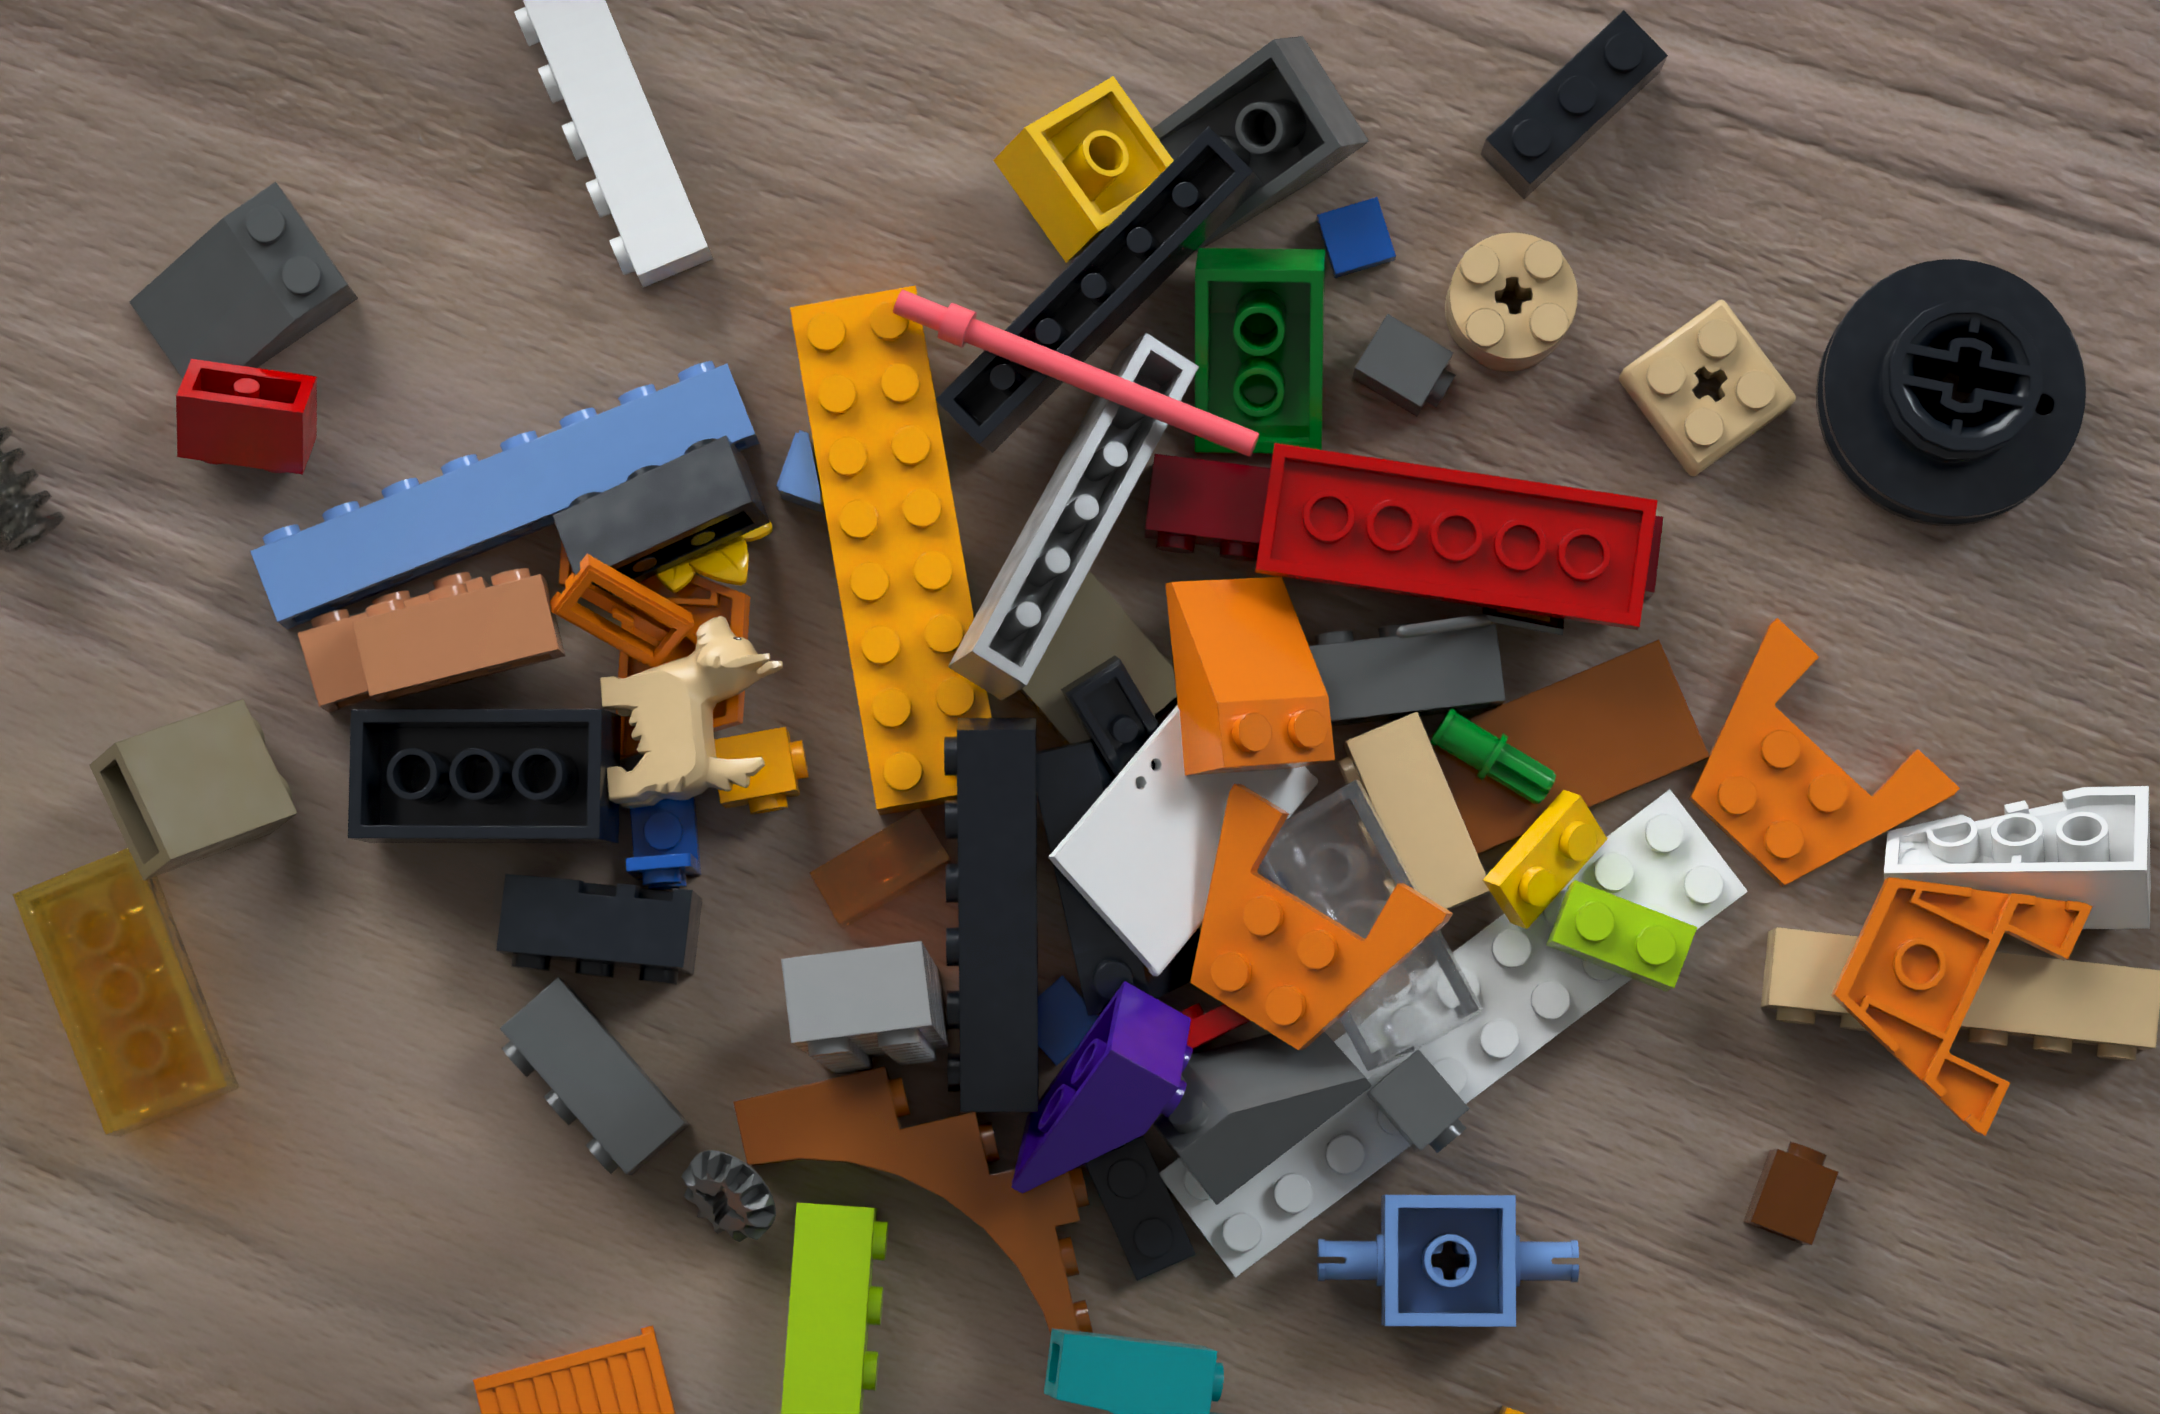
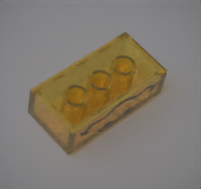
[12,848,239,1137]

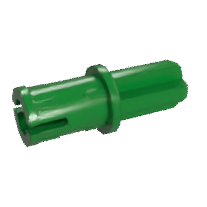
[1430,708,1556,804]

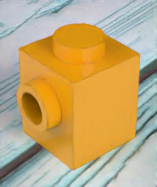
[714,727,809,814]

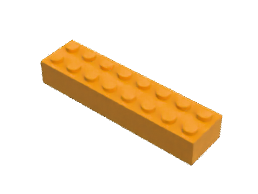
[790,285,992,816]

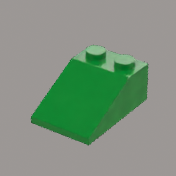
[1195,248,1325,453]

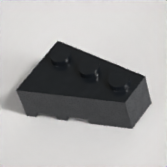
[496,874,702,985]

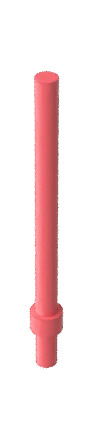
[893,290,1259,457]

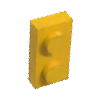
[1483,790,1607,929]

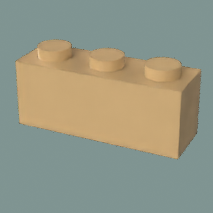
[1338,712,1490,910]

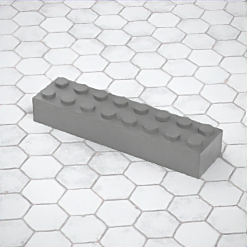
[781,941,949,1074]

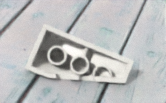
[1884,786,2151,930]

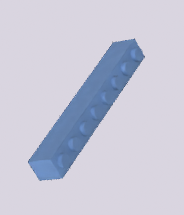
[250,361,759,629]

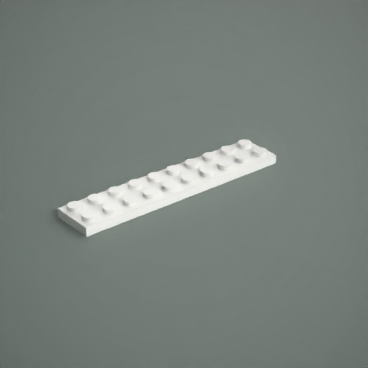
[1159,789,1748,1278]

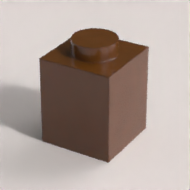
[1743,1142,1839,1245]

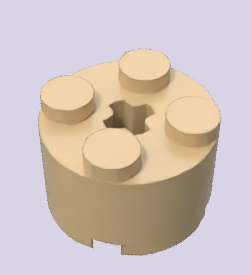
[1445,233,1578,371]

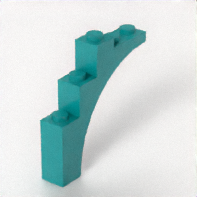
[1044,1328,1224,1414]

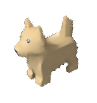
[600,616,783,809]

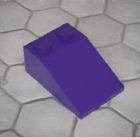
[1011,981,1193,1194]

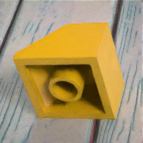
[993,76,1174,263]

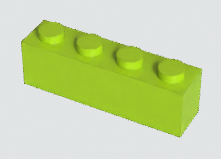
[781,1202,888,1414]

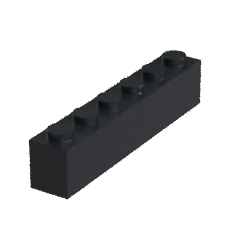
[935,126,1263,453]
[944,718,1039,1112]

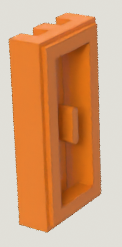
[550,554,694,668]

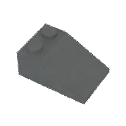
[1152,36,1369,251]
[130,182,358,379]
[1153,1032,1372,1205]

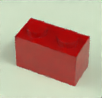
[176,359,317,475]

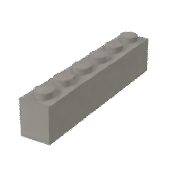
[948,333,1199,700]

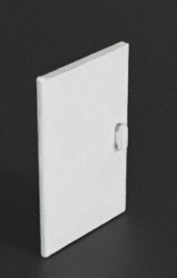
[1048,705,1318,977]

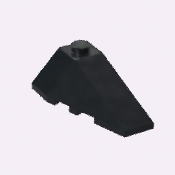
[1036,739,1200,1016]

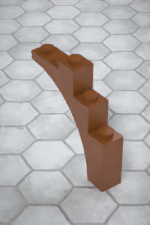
[733,1066,1093,1335]

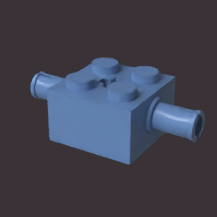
[1317,1195,1579,1327]

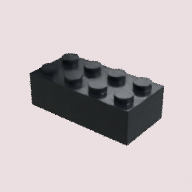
[348,709,621,843]

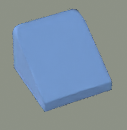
[776,430,825,513]

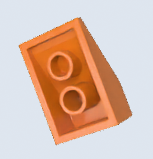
[1165,577,1335,776]

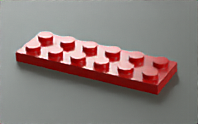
[1255,443,1658,630]

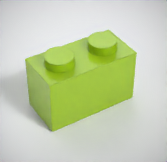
[1546,880,1697,992]

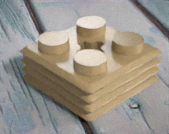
[1619,300,1796,476]

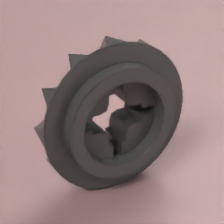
[681,1150,776,1242]

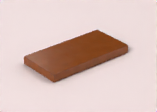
[1428,639,1710,854]

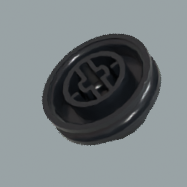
[1816,259,2086,526]

